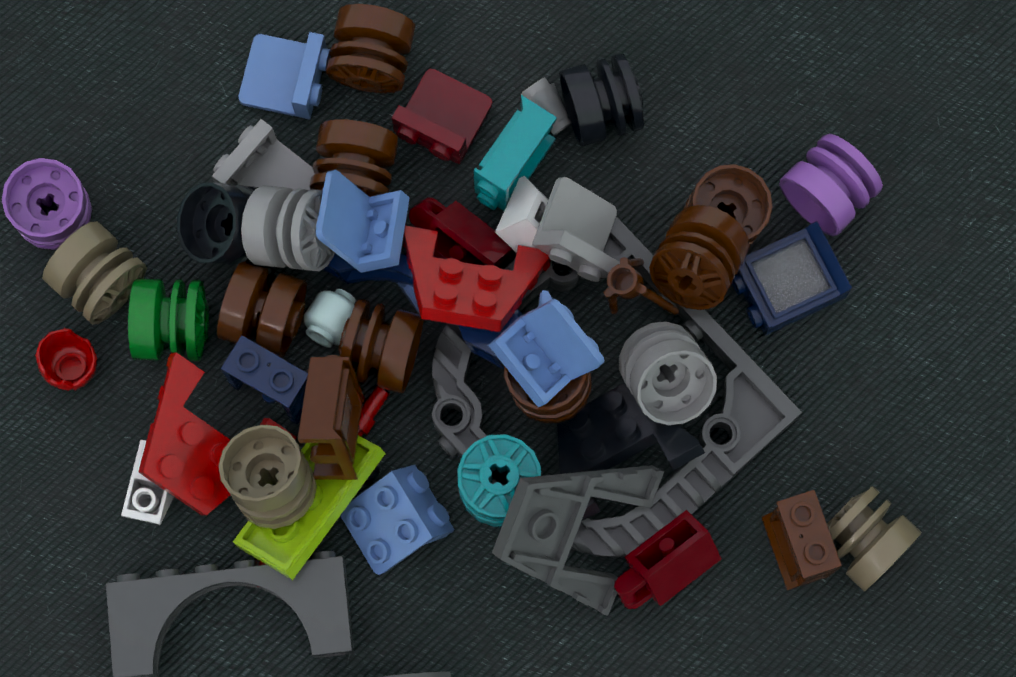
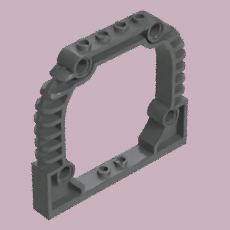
[432,190,802,557]

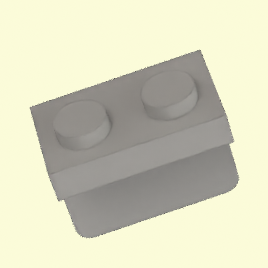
[212,119,315,190]
[532,177,620,282]

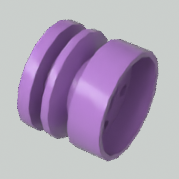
[779,133,883,236]
[2,158,92,250]

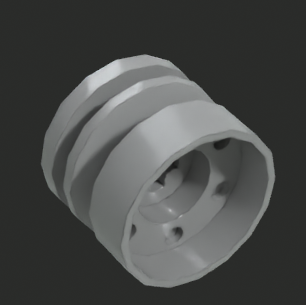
[241,185,335,271]
[619,322,717,425]

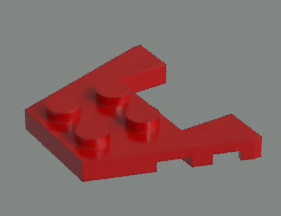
[402,226,551,332]
[138,352,297,515]

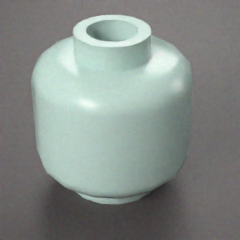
[304,289,356,348]

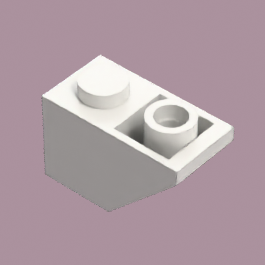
[495,176,549,253]
[121,440,174,525]

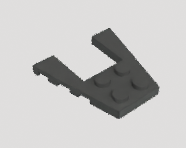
[492,465,664,616]

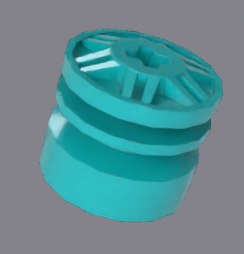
[457,434,541,527]

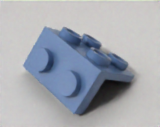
[238,32,331,119]
[316,170,410,273]
[488,299,605,408]
[340,465,455,575]

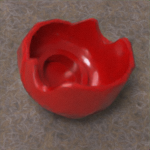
[35,328,98,391]

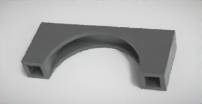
[106,551,354,677]

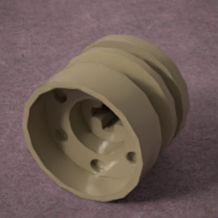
[42,221,147,325]
[219,425,317,529]
[827,485,922,592]

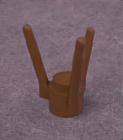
[604,257,679,315]

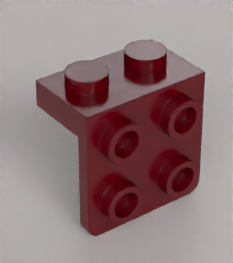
[392,69,492,165]

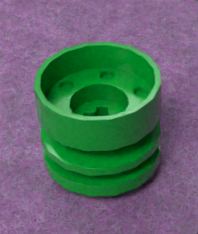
[128,279,209,361]

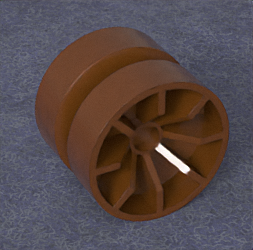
[217,261,307,358]

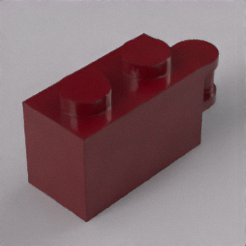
[409,197,513,269]
[614,510,722,609]

